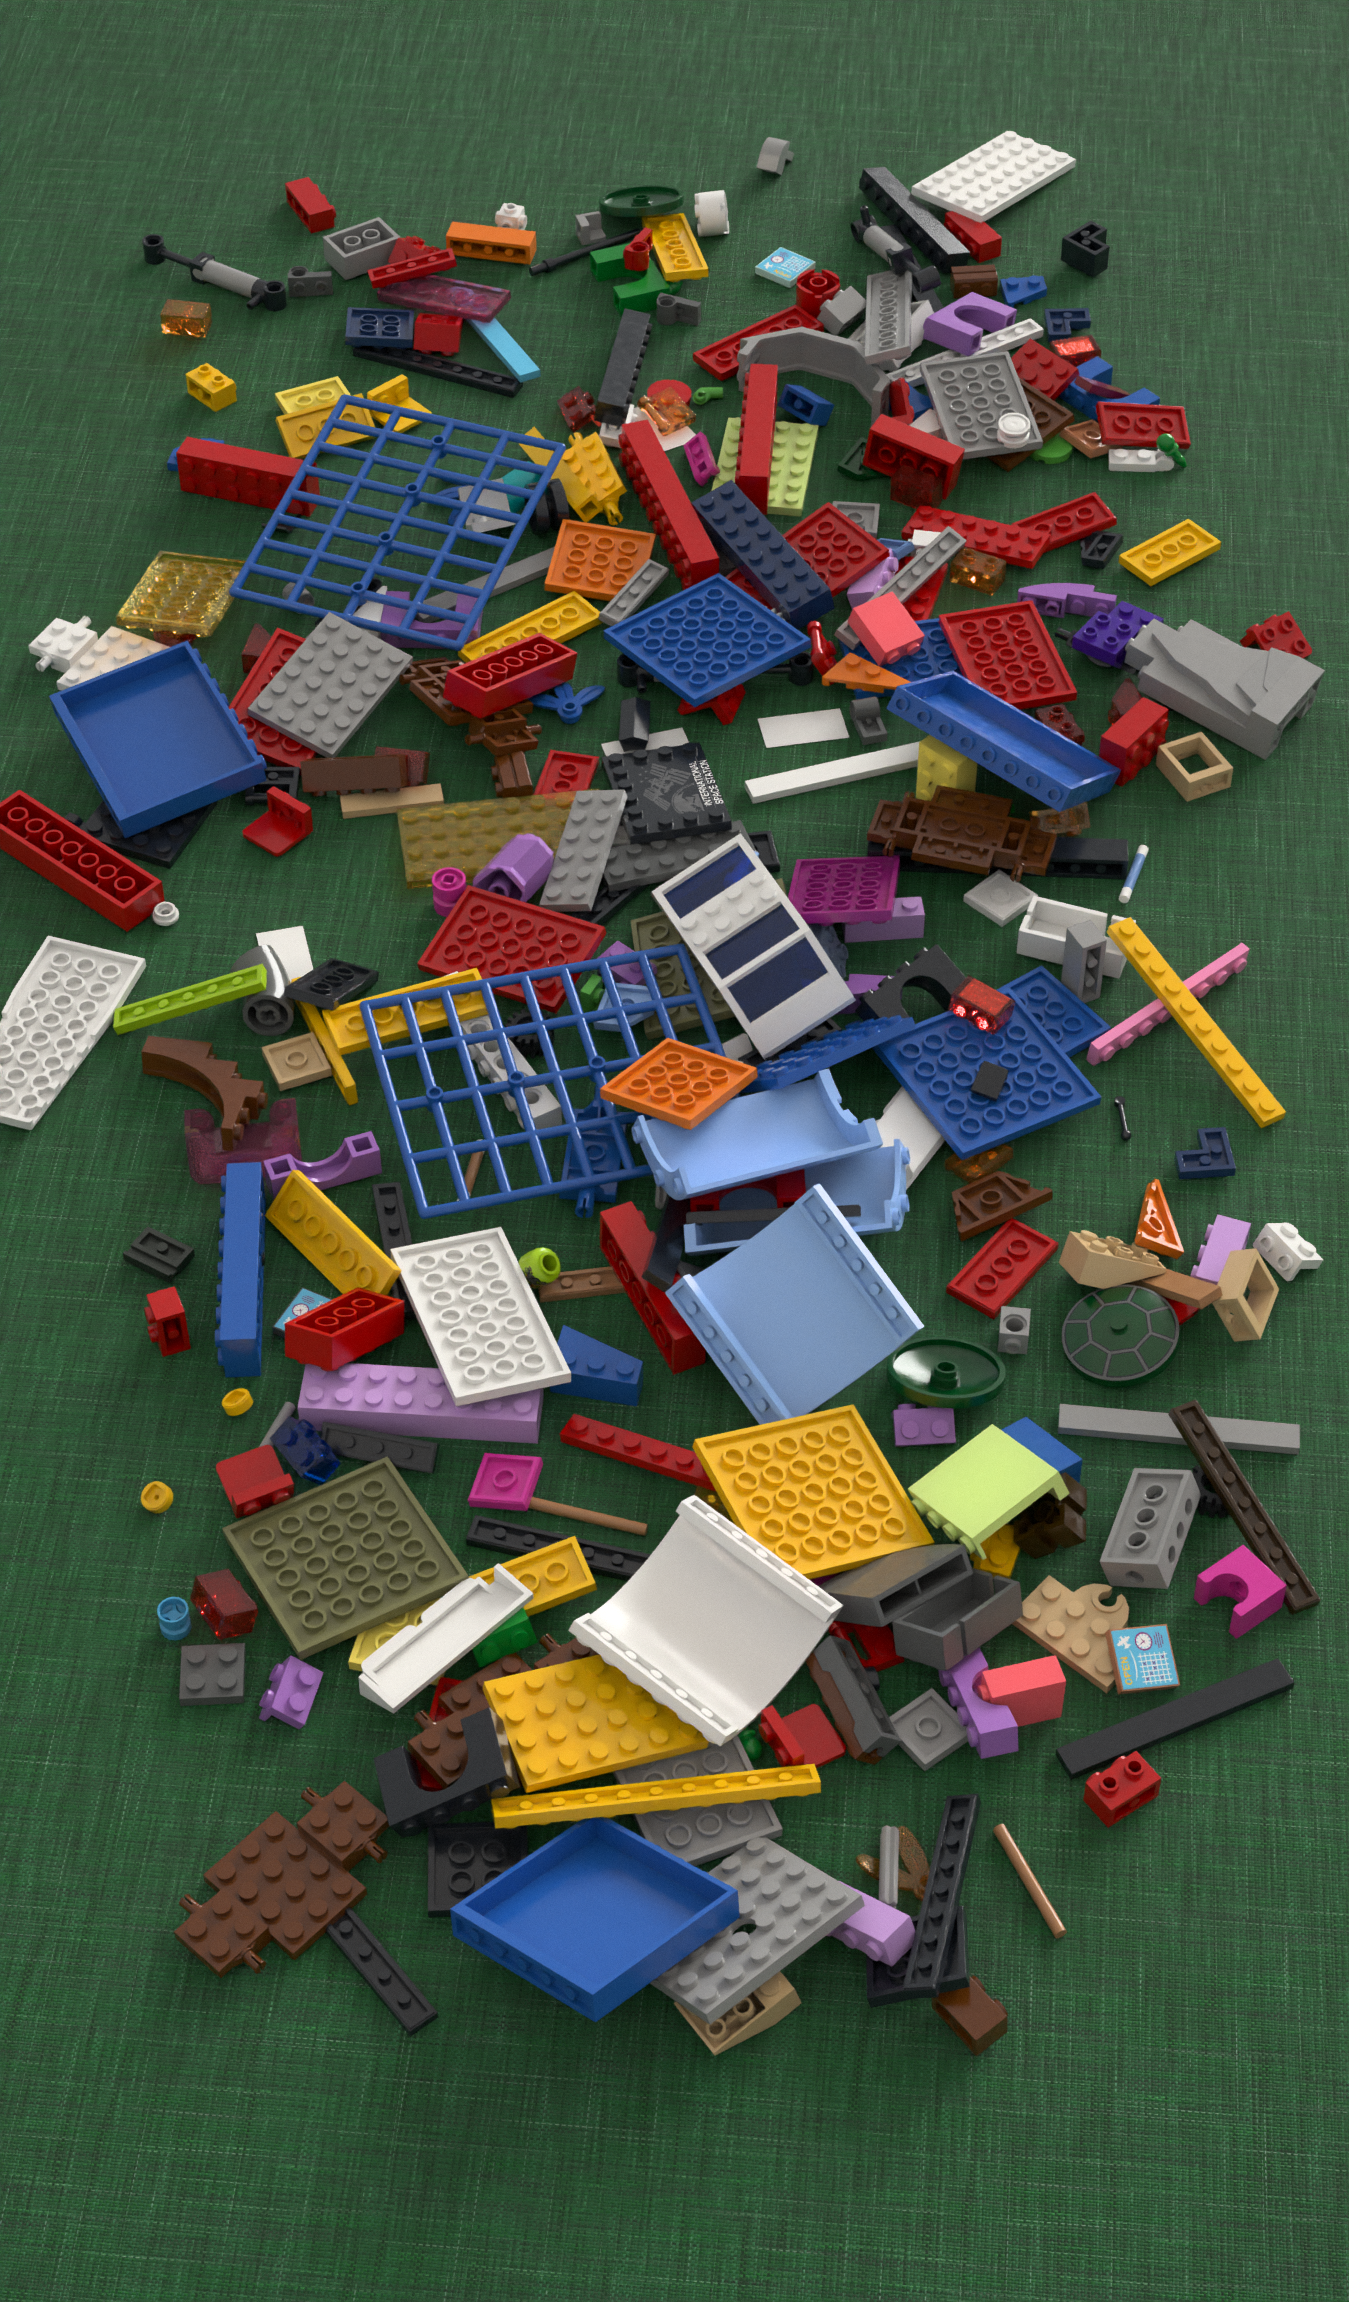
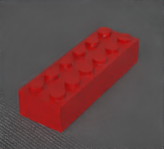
[176,437,320,517]
[443,633,578,718]
[600,1201,706,1375]

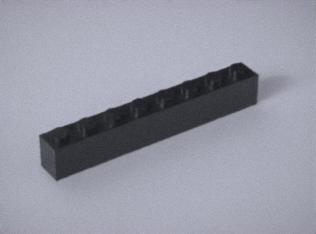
[859,167,970,274]
[594,308,653,426]

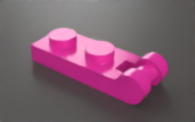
[683,431,720,486]

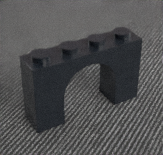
[855,944,979,1023]
[374,1707,520,1838]

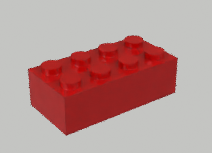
[862,414,965,500]
[285,1287,404,1371]

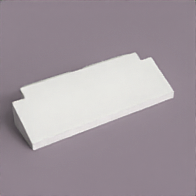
[876,1086,945,1190]
[358,1563,533,1714]

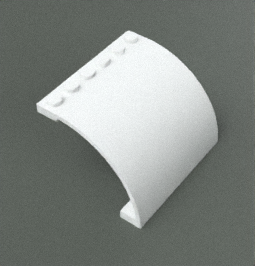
[568,1495,844,1746]

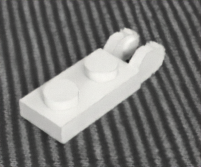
[1108,449,1174,472]

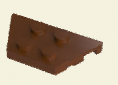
[952,1171,1053,1242]

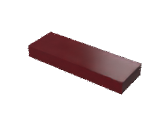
[1074,375,1131,399]

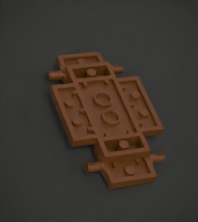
[399,657,542,756]
[867,785,1057,882]
[407,1633,599,1789]
[174,1781,389,1979]

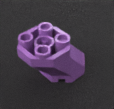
[473,833,554,902]

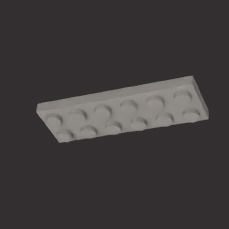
[539,790,627,912]

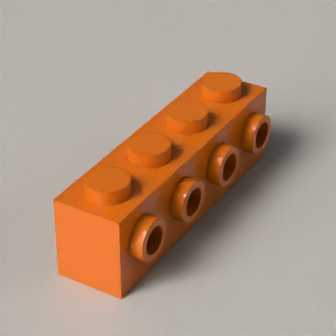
[446,222,536,265]

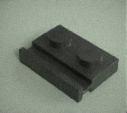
[123,1227,195,1283]

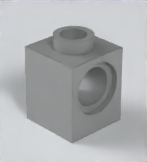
[997,1306,1031,1354]

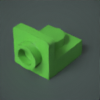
[580,974,605,1013]

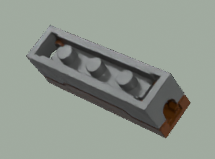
[806,1635,901,1765]

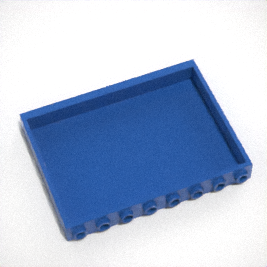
[49,641,267,838]
[886,671,1121,812]

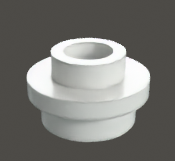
[152,902,179,926]

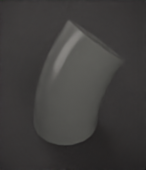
[230,945,294,1036]

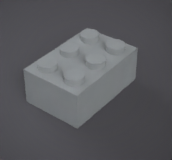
[323,217,401,280]

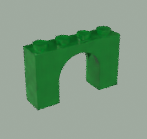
[590,243,672,317]

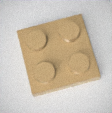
[262,1032,332,1091]

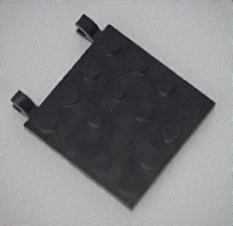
[65,801,217,869]

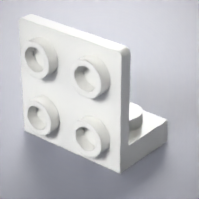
[458,478,516,533]

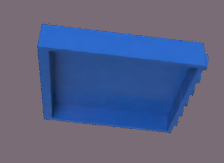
[450,1817,740,2022]

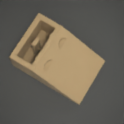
[1059,1230,1167,1289]
[674,1971,801,2055]

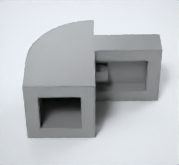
[756,137,794,175]

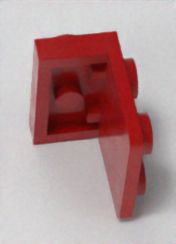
[388,236,442,282]
[889,378,914,425]
[1240,611,1312,659]
[677,683,746,725]
[242,786,313,856]
[216,1444,294,1519]
[758,1704,846,1768]

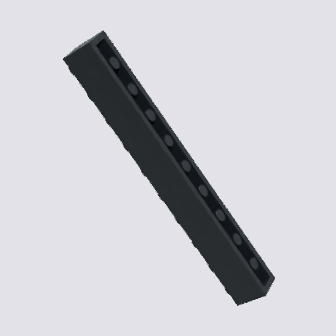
[867,837,1128,880]

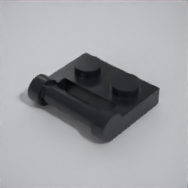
[245,767,300,806]

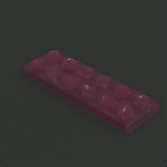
[377,274,511,323]

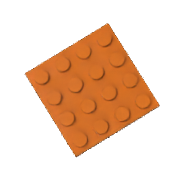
[544,519,656,601]
[600,1038,758,1130]

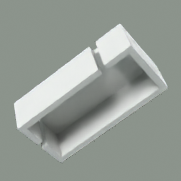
[1017,896,1136,978]

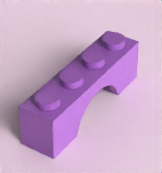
[263,1131,382,1201]
[939,1648,1018,1759]

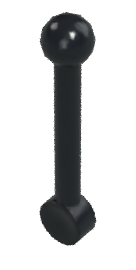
[1114,1096,1131,1141]

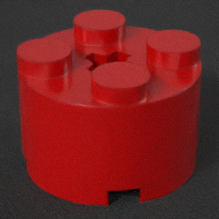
[796,269,840,319]

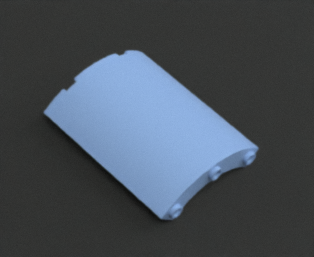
[632,1069,883,1200]
[684,1139,910,1256]

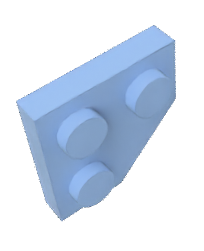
[593,983,655,1032]

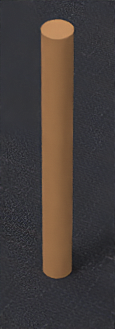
[528,1497,648,1536]
[993,1824,1067,1938]

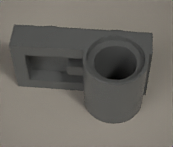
[288,266,333,297]
[656,293,701,326]
[849,697,888,745]

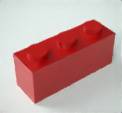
[285,177,336,233]
[943,211,1002,263]

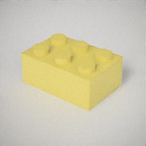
[916,735,977,801]

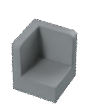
[575,211,606,245]

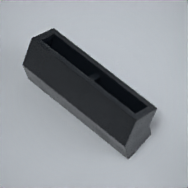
[619,697,651,752]

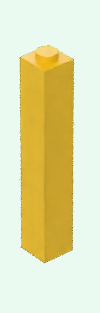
[518,427,603,523]

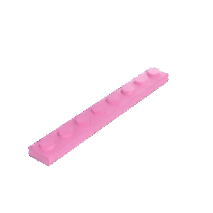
[1086,943,1250,1066]

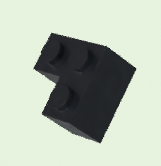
[1061,221,1110,277]

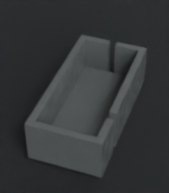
[892,1568,1023,1671]

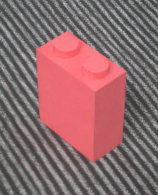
[847,591,925,667]
[977,1655,1066,1727]

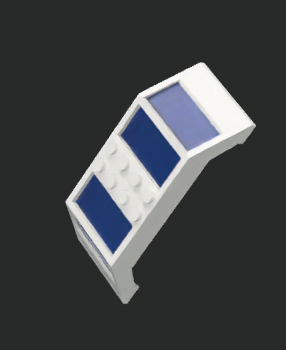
[651,833,856,1060]

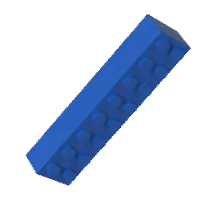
[215,1162,266,1377]

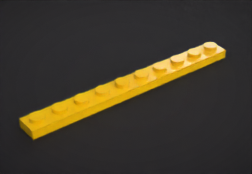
[1107,917,1286,1128]
[491,1764,821,1829]

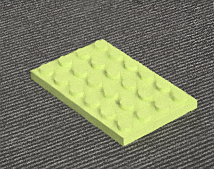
[711,417,819,517]

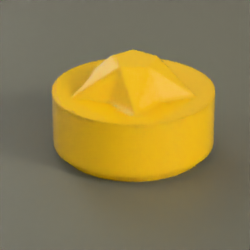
[222,1388,253,1416]
[141,1481,173,1514]

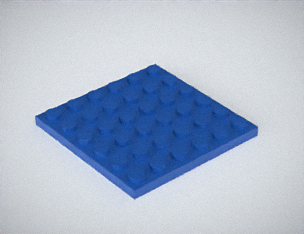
[603,573,811,707]
[872,988,1101,1160]

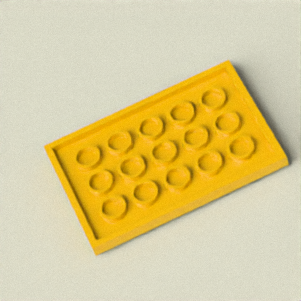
[483,1654,709,1793]

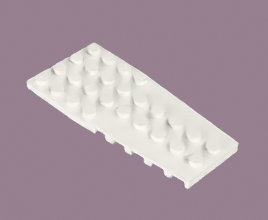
[0,936,146,1130]

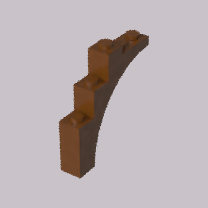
[141,1036,268,1151]

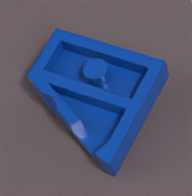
[1000,276,1047,308]

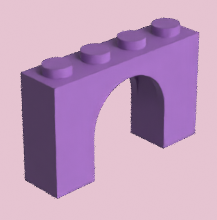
[923,292,1017,356]
[380,591,483,649]

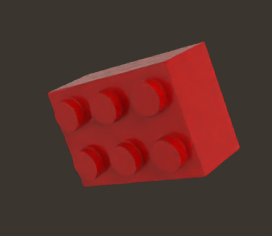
[1099,697,1169,787]

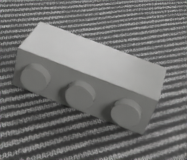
[1061,920,1107,1003]

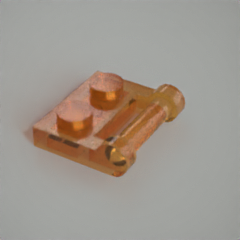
[637,387,696,436]

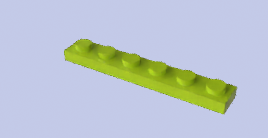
[113,964,267,1035]

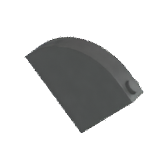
[818,1544,973,1627]

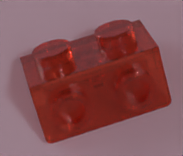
[557,386,602,432]

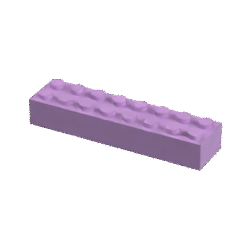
[298,1363,544,1444]

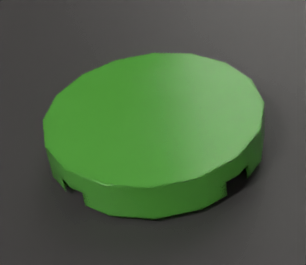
[1029,432,1073,464]

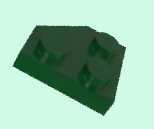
[837,437,889,481]

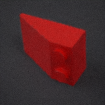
[414,313,463,356]

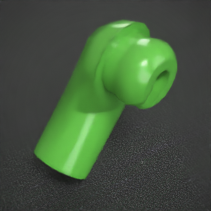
[693,387,723,405]

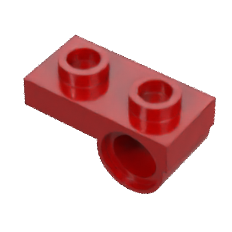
[623,227,653,271]

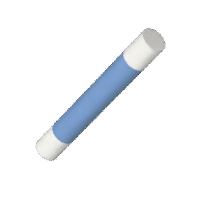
[1119,845,1149,903]

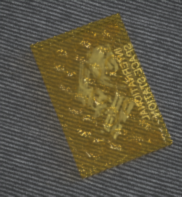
[116,551,246,637]

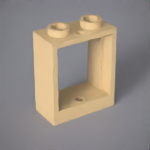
[1156,732,1233,801]
[1212,1248,1279,1341]

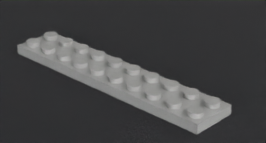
[864,270,912,365]

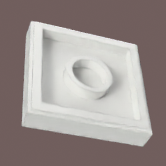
[963,870,1038,927]

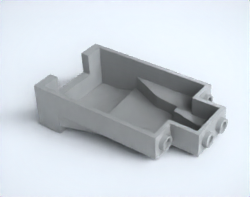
[1124,619,1325,760]

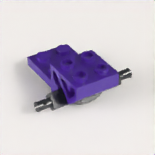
[1055,601,1164,676]

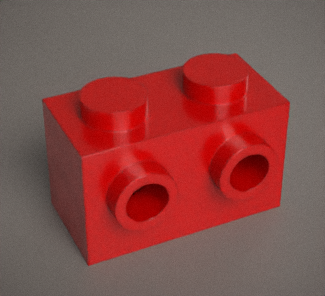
[144,1286,191,1357]
[1083,1751,1161,1828]

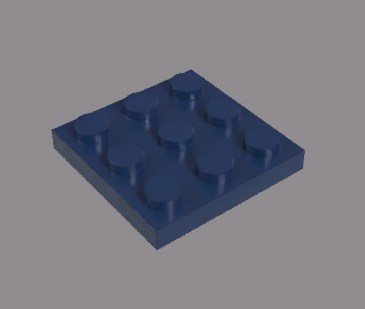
[345,307,414,349]

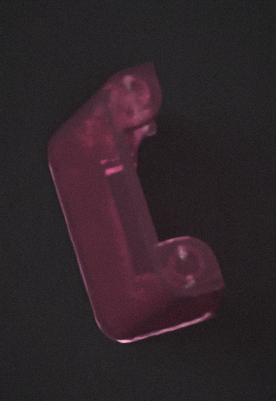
[184,1098,302,1184]

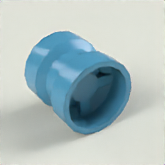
[157,1597,192,1641]

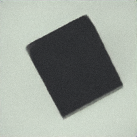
[971,1061,1009,1101]

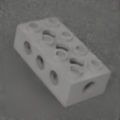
[1100,1468,1201,1589]

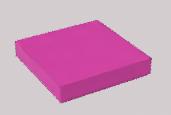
[468,1453,543,1511]

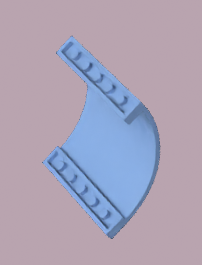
[665,1184,924,1425]

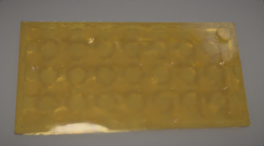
[397,788,599,889]

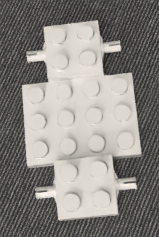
[29,616,170,691]

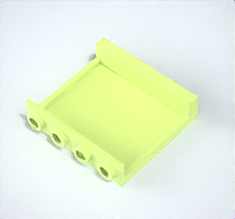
[908,1424,1070,1560]

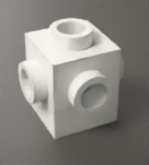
[495,203,527,230]

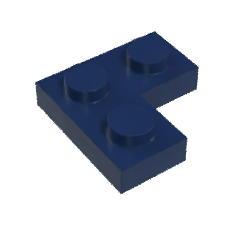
[1044,308,1091,343]
[1174,1127,1236,1179]

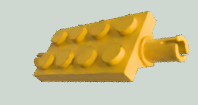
[562,432,627,526]

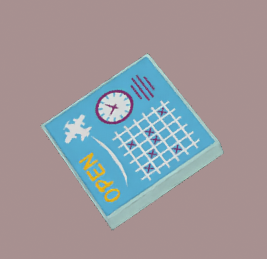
[755,247,816,288]

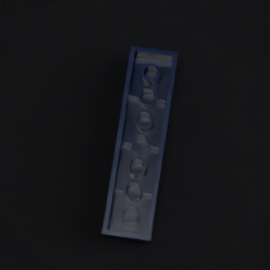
[691,480,835,630]

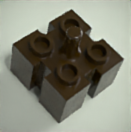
[1013,1472,1087,1559]

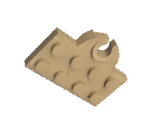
[1012,1575,1129,1693]

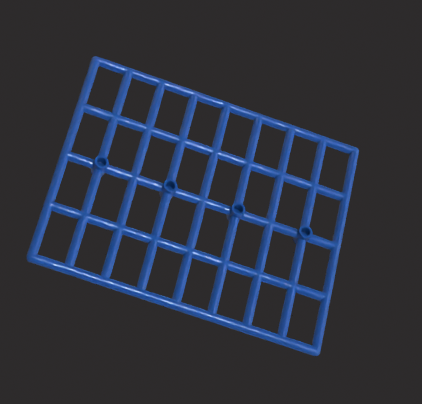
[229,394,566,651]
[359,944,741,1219]

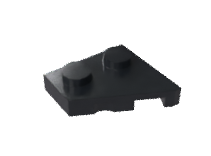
[1080,531,1123,569]

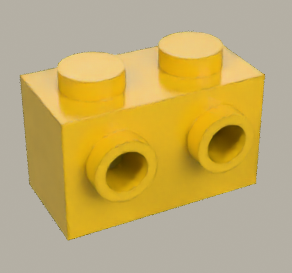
[186,363,237,412]

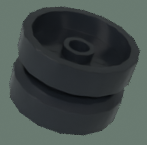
[524,478,570,535]

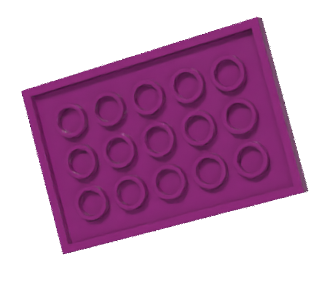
[784,855,901,927]

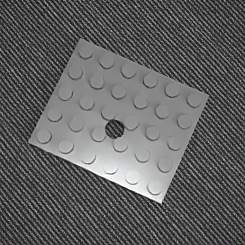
[650,1837,865,2024]

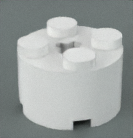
[695,190,729,237]

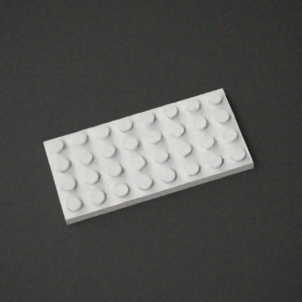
[911,131,1076,223]
[390,1227,571,1406]

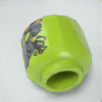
[518,1247,561,1288]

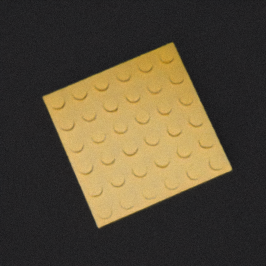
[692,1404,935,1580]

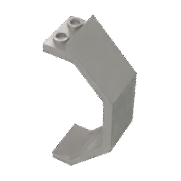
[737,327,890,427]

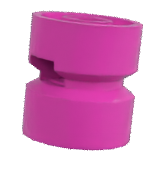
[432,867,466,917]

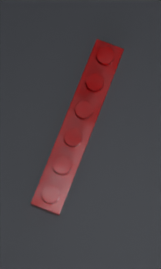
[560,1414,717,1492]

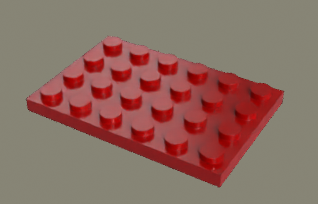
[725,502,890,610]
[939,600,1077,710]
[228,628,318,775]
[417,885,606,1014]

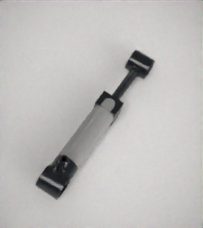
[850,205,941,294]
[142,234,287,311]
[617,651,814,693]

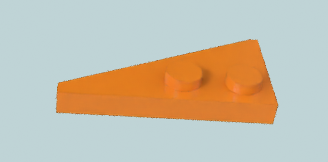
[822,652,910,693]
[1135,1179,1184,1259]

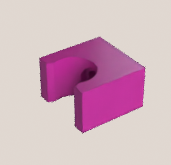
[1194,1545,1287,1639]

